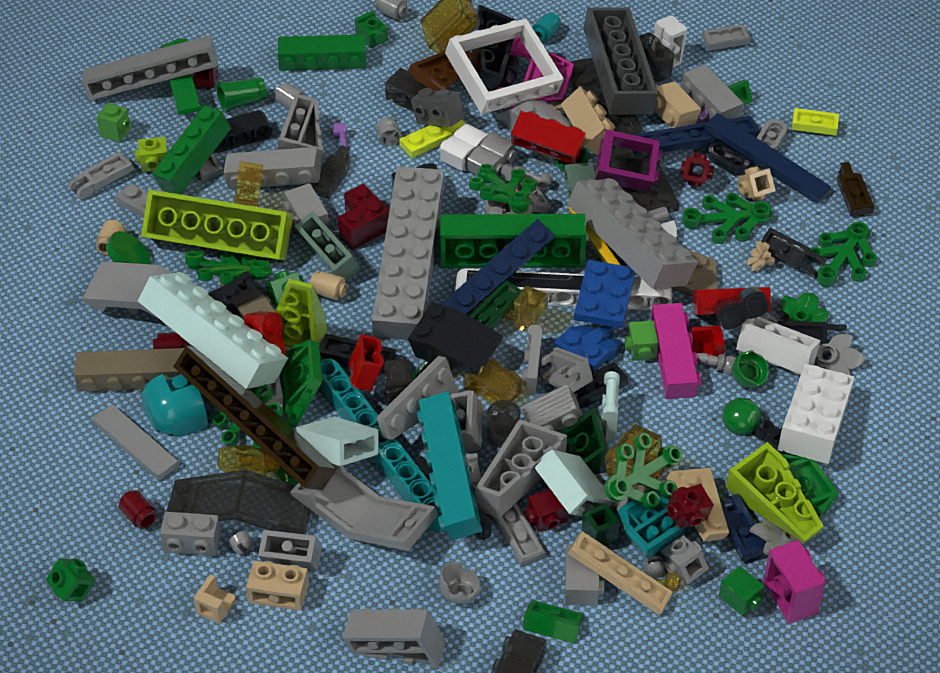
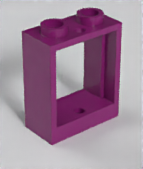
[594,129,662,192]

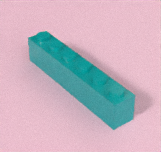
[417,391,482,541]

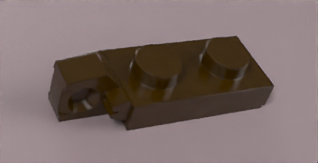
[837,162,874,216]

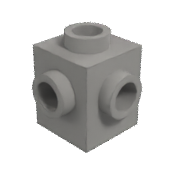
[662,535,709,585]

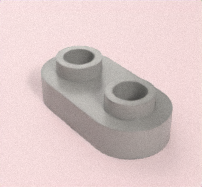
[757,119,787,151]

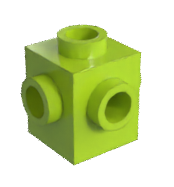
[134,136,168,172]

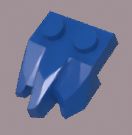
[554,324,623,372]

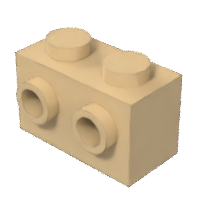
[654,82,701,128]
[246,561,309,611]

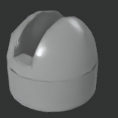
[229,531,253,554]
[644,554,665,578]

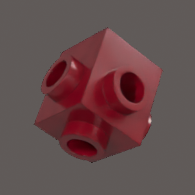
[680,153,715,187]
[667,483,714,529]

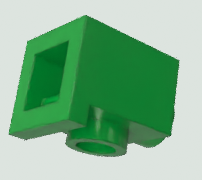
[355,10,388,49]

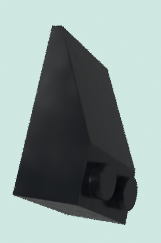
[408,302,503,375]

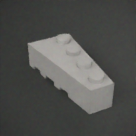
[475,419,567,518]

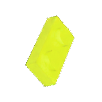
[791,108,839,135]

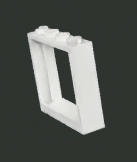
[445,19,564,114]

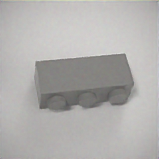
[681,64,744,120]

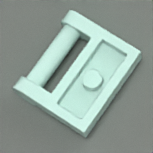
[601,371,620,441]

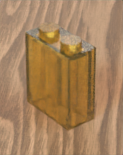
[420,0,479,53]

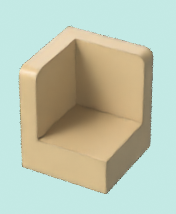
[194,574,236,624]

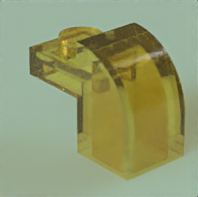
[234,161,263,207]
[504,286,548,330]

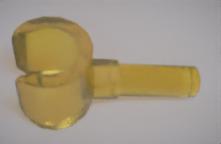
[655,572,682,591]

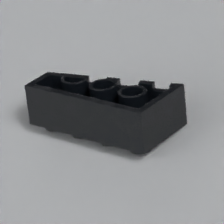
[470,4,518,92]

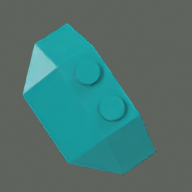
[618,489,690,559]

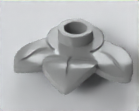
[815,334,865,375]
[749,518,801,555]

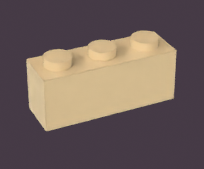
[561,87,615,156]

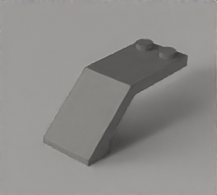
[81,262,209,318]
[291,463,439,551]

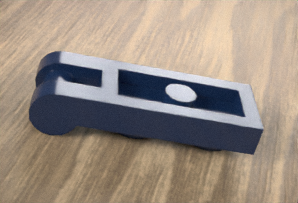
[720,494,766,561]

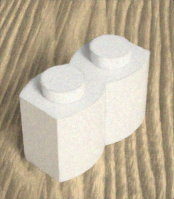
[439,124,489,171]

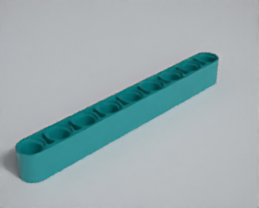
[319,359,442,532]

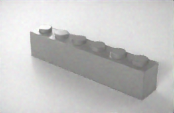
[82,35,218,101]

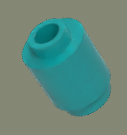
[532,12,561,43]

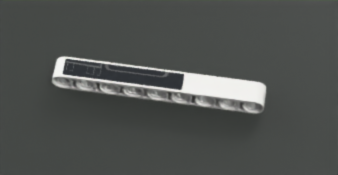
[455,268,672,310]

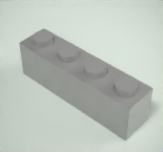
[223,147,322,189]

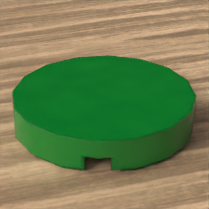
[106,231,151,264]

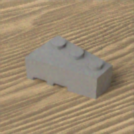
[342,608,446,670]

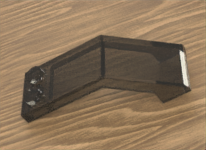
[166,469,311,535]

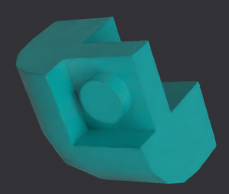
[141,374,209,438]

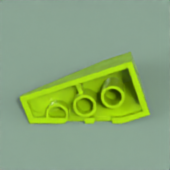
[275,279,327,348]
[726,442,824,544]

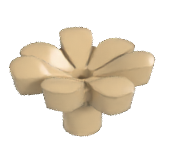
[747,241,775,272]

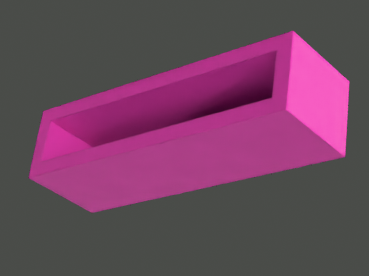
[650,303,701,399]

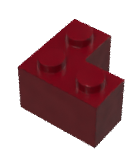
[338,183,390,250]

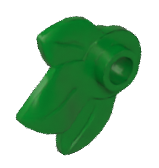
[781,292,829,322]

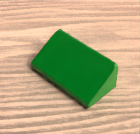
[522,600,585,643]

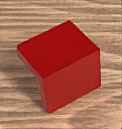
[691,326,725,362]

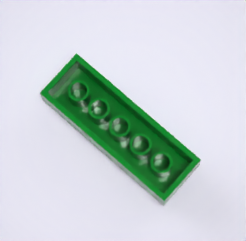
[441,214,586,268]

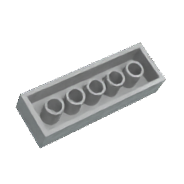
[567,178,698,289]

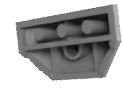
[496,100,573,166]

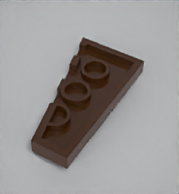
[408,50,472,91]

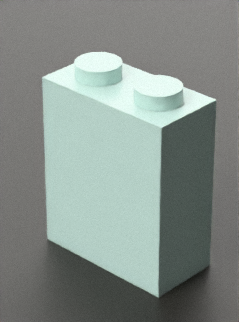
[296,417,378,466]
[535,449,615,517]

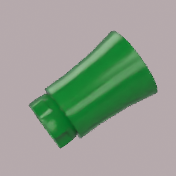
[216,78,267,113]

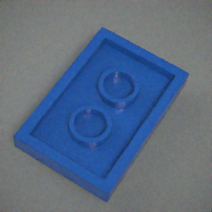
[574,260,636,328]

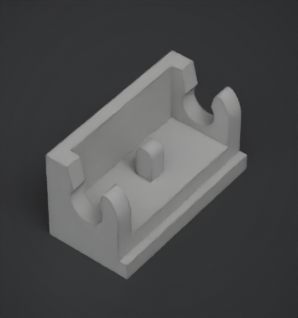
[539,347,593,392]

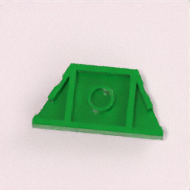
[282,340,323,428]
[781,454,839,519]

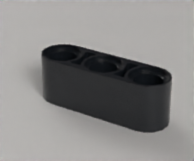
[214,110,273,153]

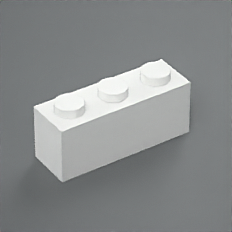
[736,317,821,375]

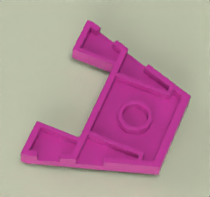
[497,37,574,108]

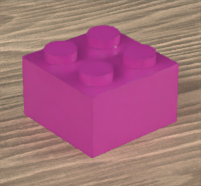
[763,540,826,624]

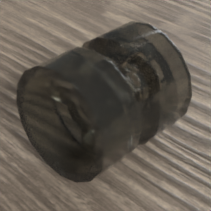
[487,400,521,448]

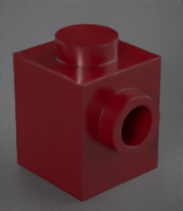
[525,489,568,532]

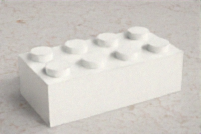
[778,364,854,464]

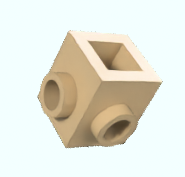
[737,166,776,201]

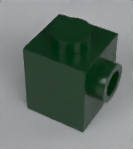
[582,503,620,547]

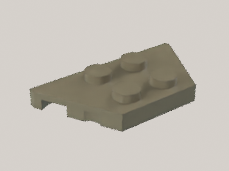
[636,249,718,296]

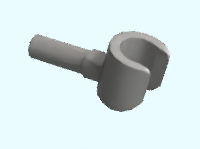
[523,169,553,191]

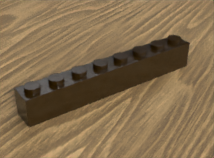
[173,346,337,490]

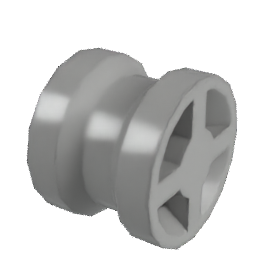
[376,117,401,147]

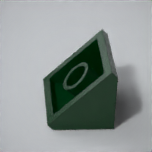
[561,408,609,475]

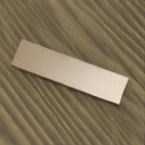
[567,531,673,615]

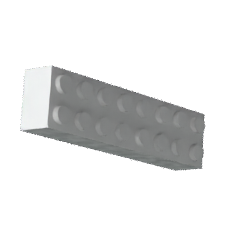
[372,166,444,340]

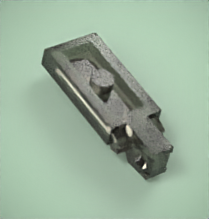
[310,145,350,199]

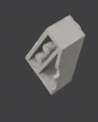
[277,93,323,163]

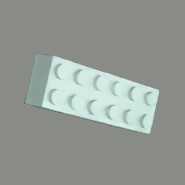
[138,272,288,389]

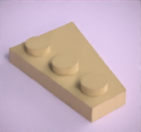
[666,468,729,541]

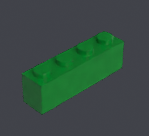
[278,34,366,71]
[152,105,231,195]

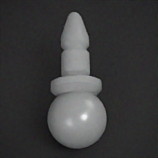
[696,353,736,375]

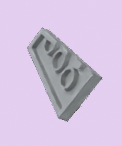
[376,356,458,440]

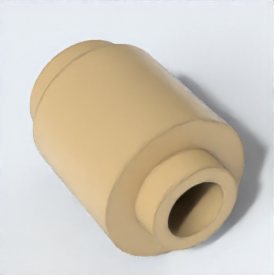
[96,220,126,255]
[310,271,347,301]

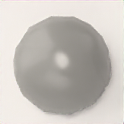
[439,562,481,604]

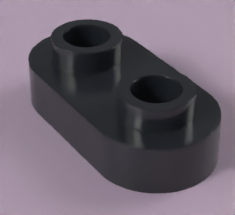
[708,141,749,175]

